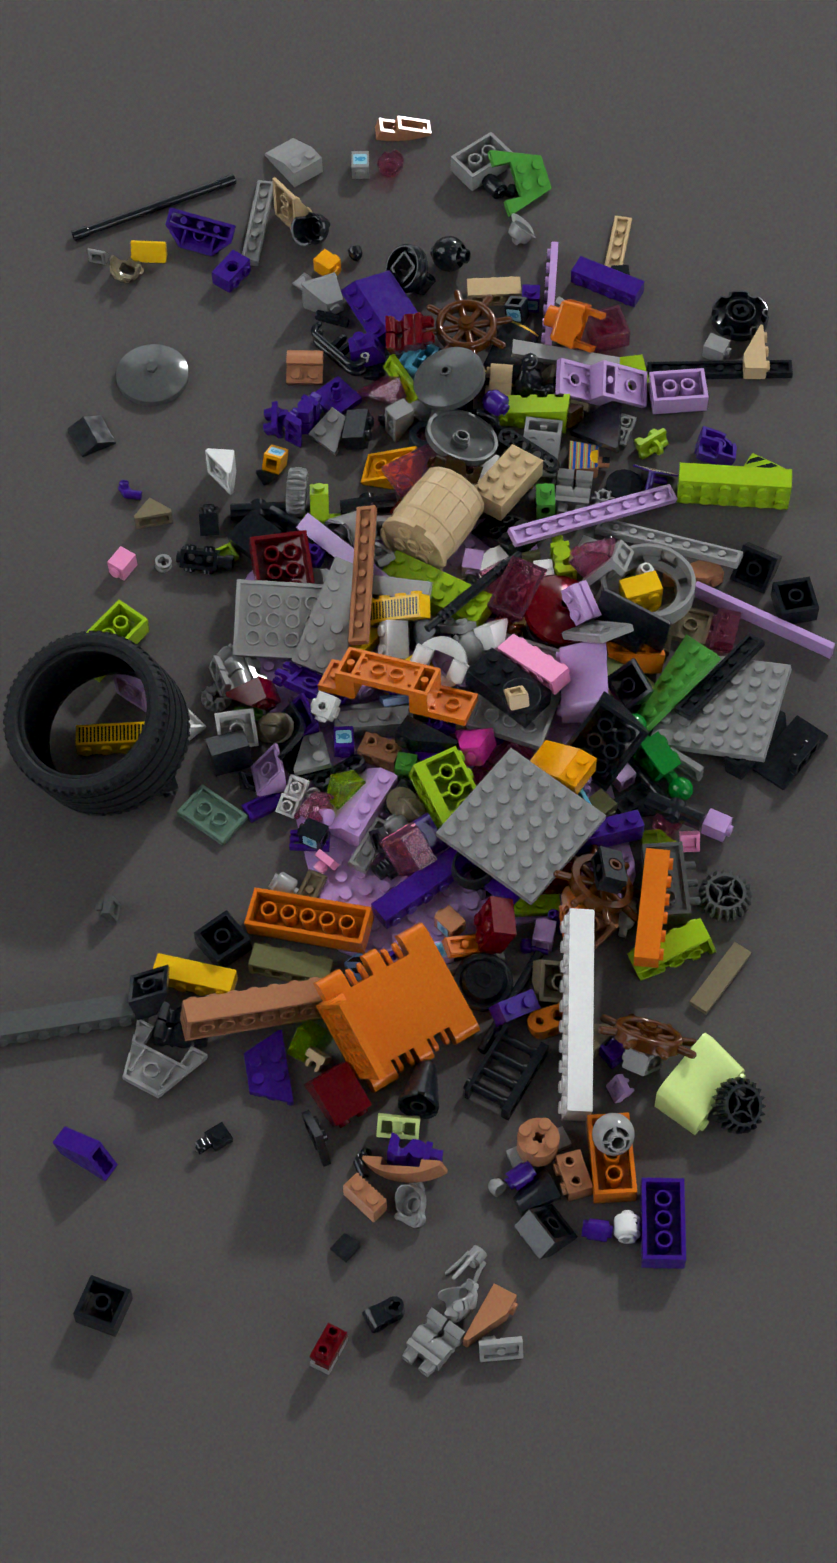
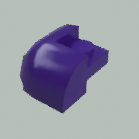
[694,426,737,466]

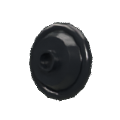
[453,952,514,1012]

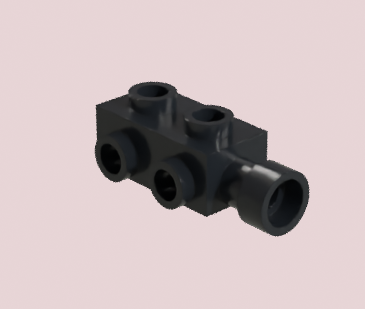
[176,544,234,574]

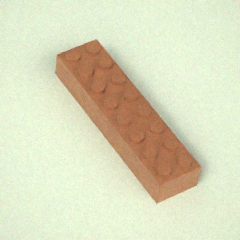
[180,974,345,1041]

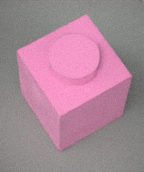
[107,546,137,581]

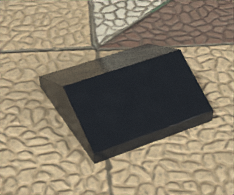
[68,415,116,457]

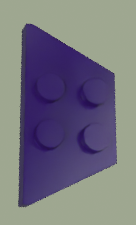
[243,1030,294,1106]

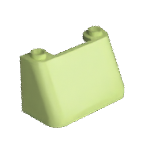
[654,1033,746,1135]

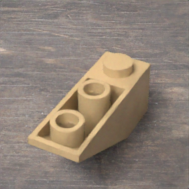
[742,325,770,379]

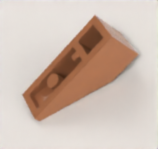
[662,560,724,587]
[463,1283,519,1347]

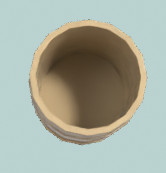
[380,466,484,571]

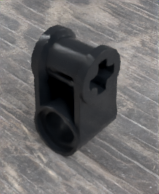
[362,1296,405,1333]

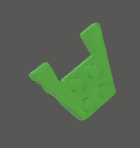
[488,150,552,217]

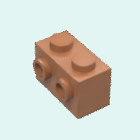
[357,732,403,773]
[553,1149,593,1202]

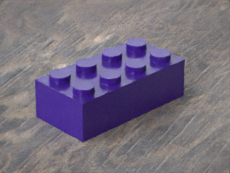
[640,1177,686,1269]

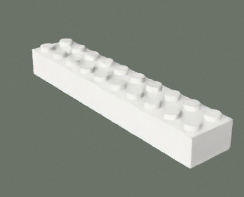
[558,908,594,1121]

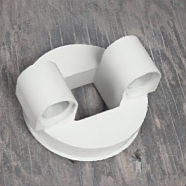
[410,636,470,687]

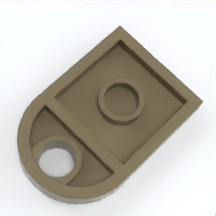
[656,603,714,646]

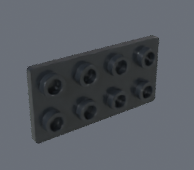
[597,588,672,654]
[752,715,828,790]

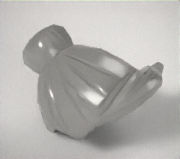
[395,1182,427,1228]

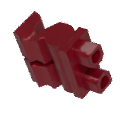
[385,312,435,355]

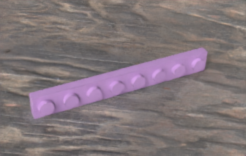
[541,242,558,365]

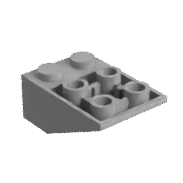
[522,417,563,478]

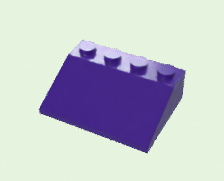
[341,270,418,347]

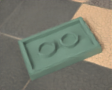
[177,784,248,846]

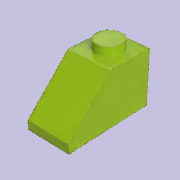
[310,483,329,523]

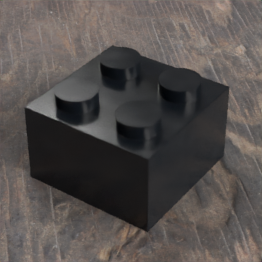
[771,576,819,624]
[194,910,252,968]
[73,1275,133,1337]

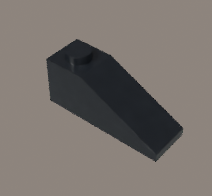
[395,715,458,753]

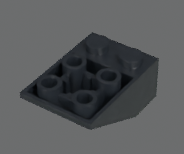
[471,514,541,563]

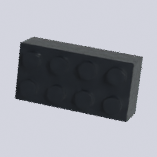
[466,648,552,728]

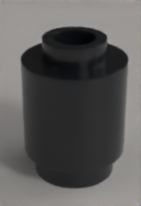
[482,174,507,199]

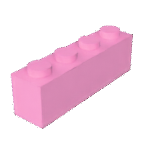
[497,634,571,695]

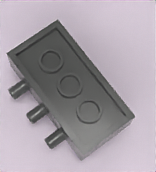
[641,841,700,926]

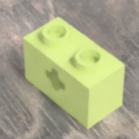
[376,1113,420,1140]

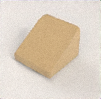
[504,685,529,710]

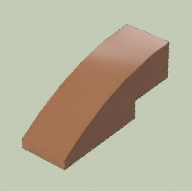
[375,116,431,141]

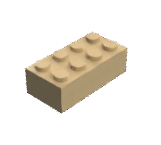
[474,444,543,521]

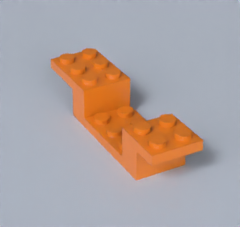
[318,647,478,726]

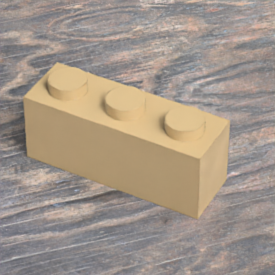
[467,276,522,306]

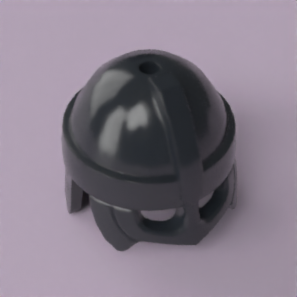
[291,212,330,246]

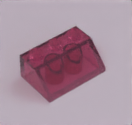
[487,555,547,621]

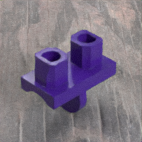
[263,401,288,439]

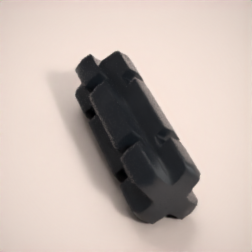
[315,310,350,328]

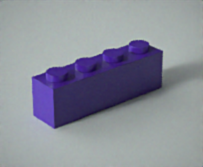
[571,256,645,307]
[575,810,645,855]

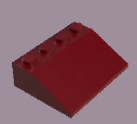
[249,530,315,584]

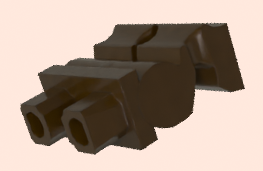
[426,455,483,485]

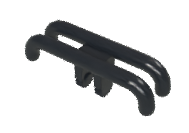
[311,321,368,376]

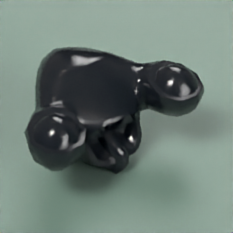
[513,353,557,398]

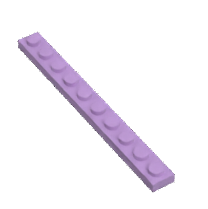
[507,484,678,547]

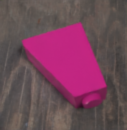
[455,728,497,766]

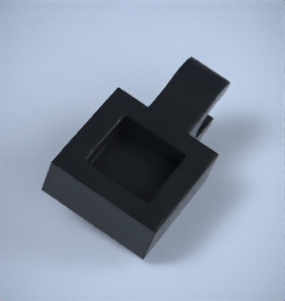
[195,1122,233,1154]

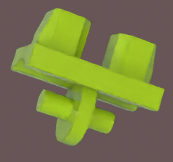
[634,428,669,460]

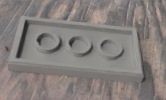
[562,620,634,644]

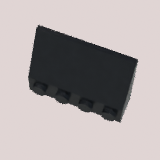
[566,691,649,791]

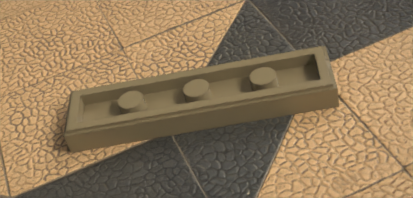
[689,942,752,1015]

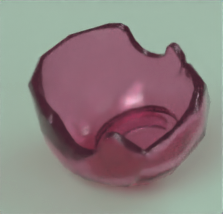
[377,150,404,177]

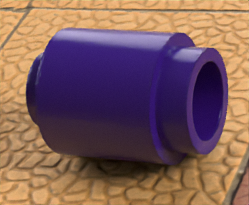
[504,1161,537,1191]
[581,1218,613,1242]

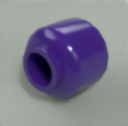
[482,389,510,417]

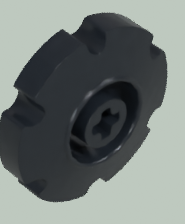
[711,290,769,341]

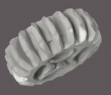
[286,467,309,517]

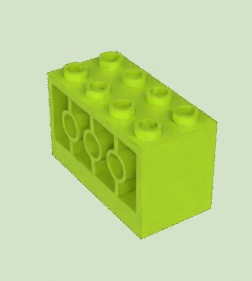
[408,746,476,829]

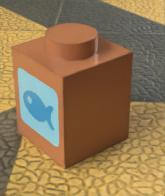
[434,905,466,937]

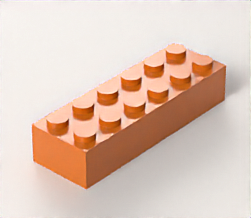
[244,887,374,954]

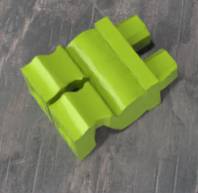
[549,535,577,580]

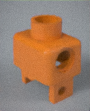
[543,299,607,352]

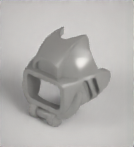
[438,1278,479,1323]

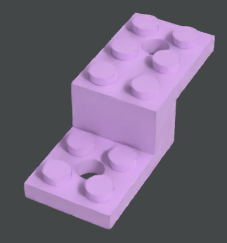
[555,358,647,408]

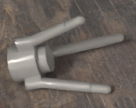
[445,1245,487,1295]

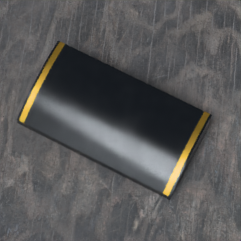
[483,320,539,390]

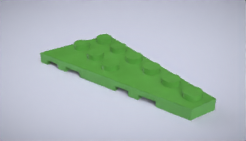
[636,634,721,732]

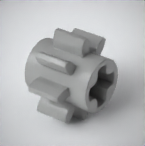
[591,488,615,504]

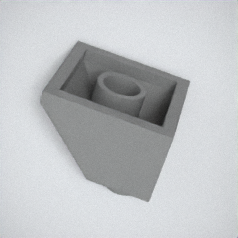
[301,272,344,314]

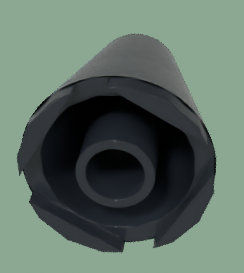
[398,1060,439,1120]

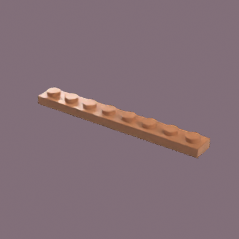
[348,505,377,646]

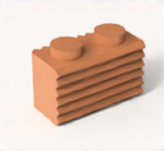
[343,1173,387,1222]

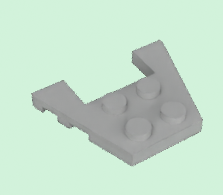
[123,1019,208,1099]

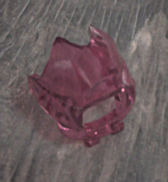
[294,791,334,822]

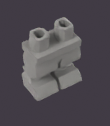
[555,468,593,515]
[209,655,267,697]
[402,1307,465,1377]

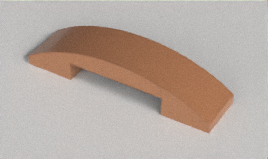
[362,1155,448,1183]

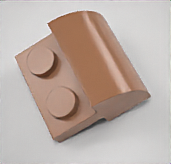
[286,350,324,385]

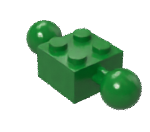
[632,713,693,801]

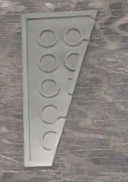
[291,556,353,675]

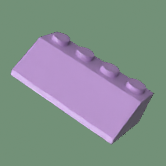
[329,767,398,847]

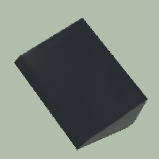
[608,658,654,710]
[205,728,253,777]

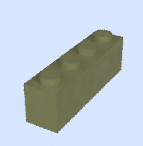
[248,943,334,982]

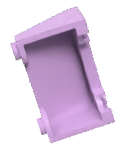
[556,642,608,723]

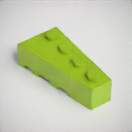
[493,394,570,433]
[627,918,716,981]

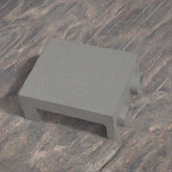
[582,539,634,595]

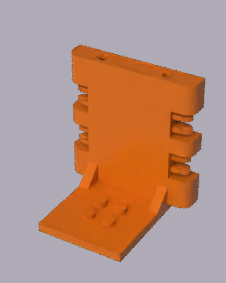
[313,923,480,1093]

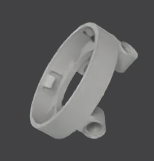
[599,543,696,624]

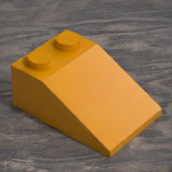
[361,446,426,491]
[530,740,597,795]

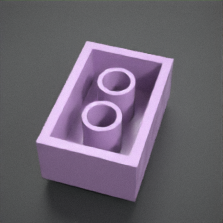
[648,368,709,414]

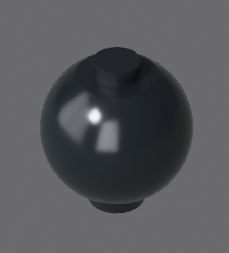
[430,236,471,272]

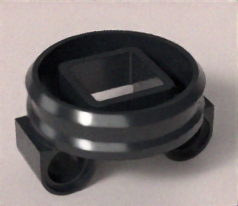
[385,244,436,295]

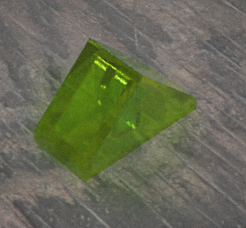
[326,770,366,810]
[287,1020,327,1064]

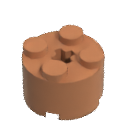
[517,1118,560,1167]

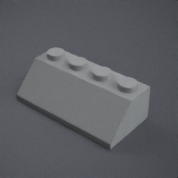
[334,702,413,739]

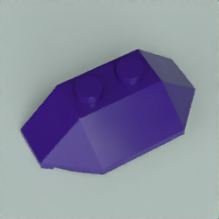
[165,207,236,256]

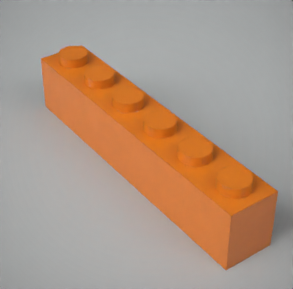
[634,848,674,968]

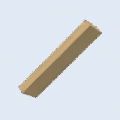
[605,216,632,268]

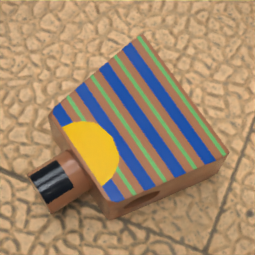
[568,441,610,480]

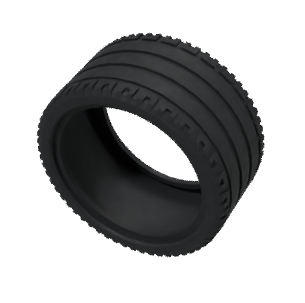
[3,631,191,816]

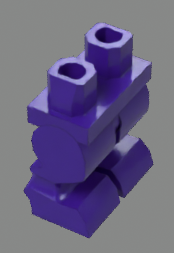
[285,392,322,448]
[387,1132,444,1167]

